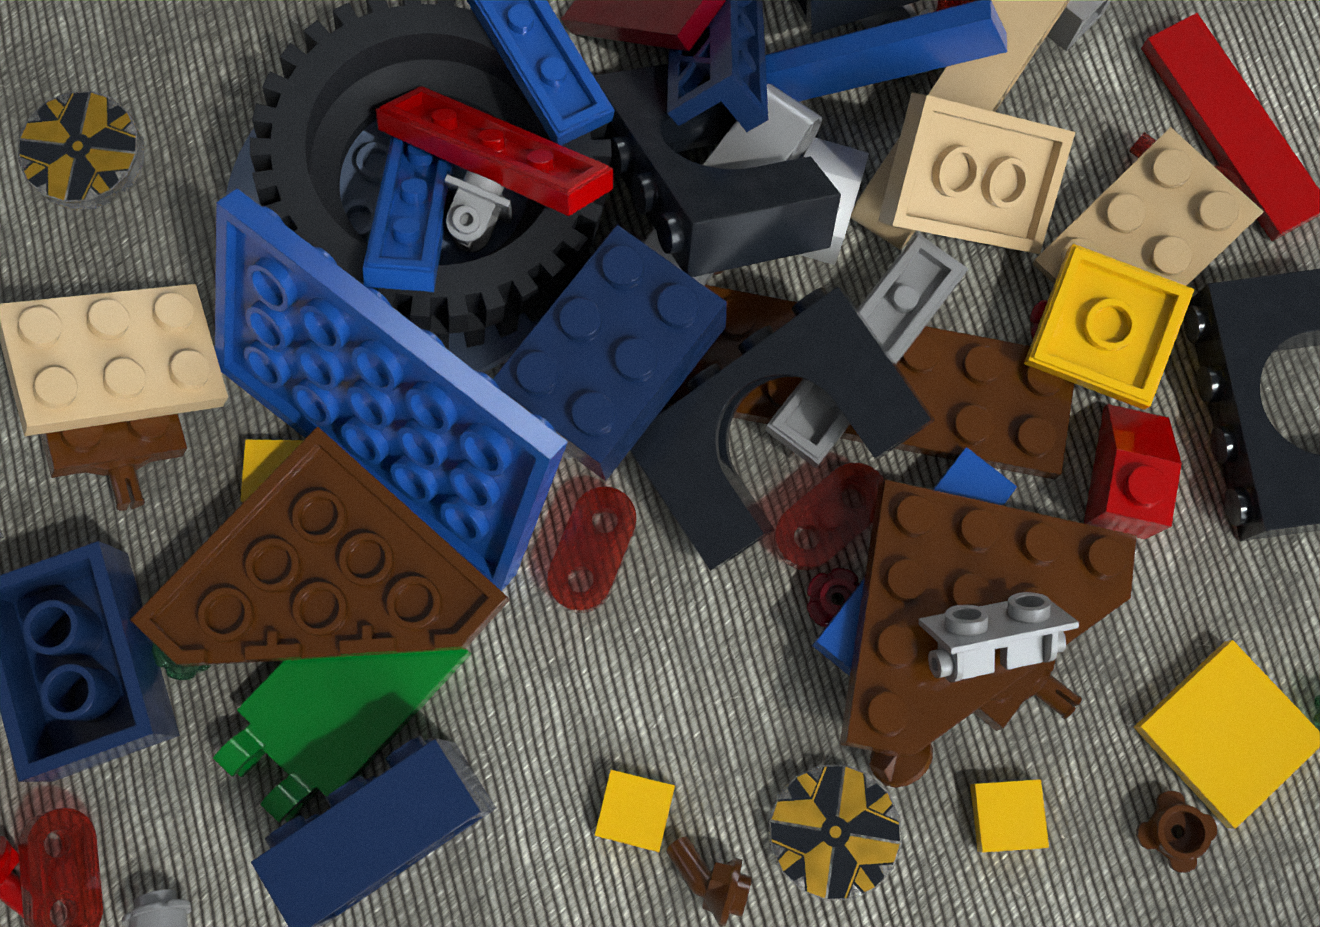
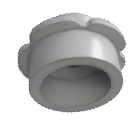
[121,889,192,927]

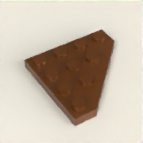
[130,426,510,667]
[840,479,1137,758]

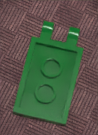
[213,649,472,823]

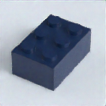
[493,225,727,481]
[0,541,180,782]
[251,736,497,927]

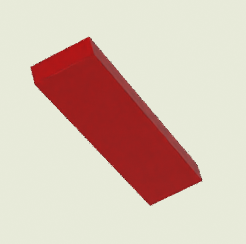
[1141,13,1320,242]
[376,86,613,216]

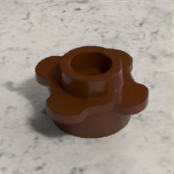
[1136,791,1217,873]

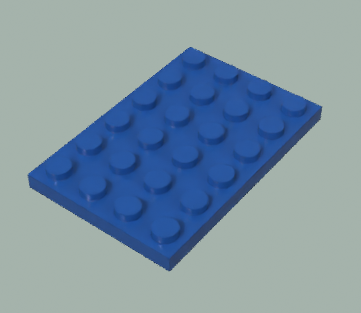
[215,188,568,591]

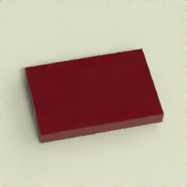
[561,0,726,51]

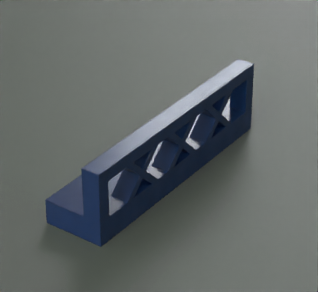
[667,0,769,132]

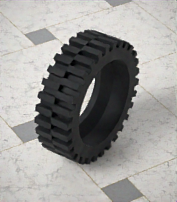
[250,0,612,350]

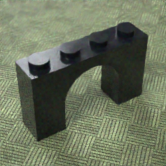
[594,64,841,277]
[1183,269,1320,542]
[630,287,936,571]

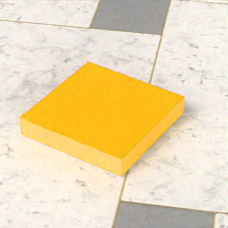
[1024,244,1194,410]
[1133,640,1320,829]

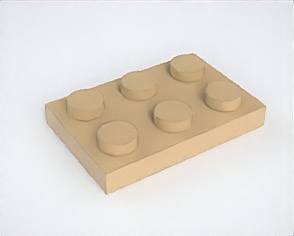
[878,92,1075,254]
[1033,127,1264,286]
[0,284,228,436]

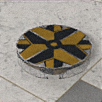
[18,91,144,210]
[768,764,902,901]

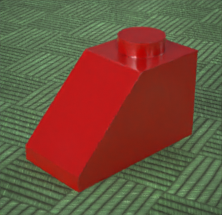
[1084,404,1182,539]

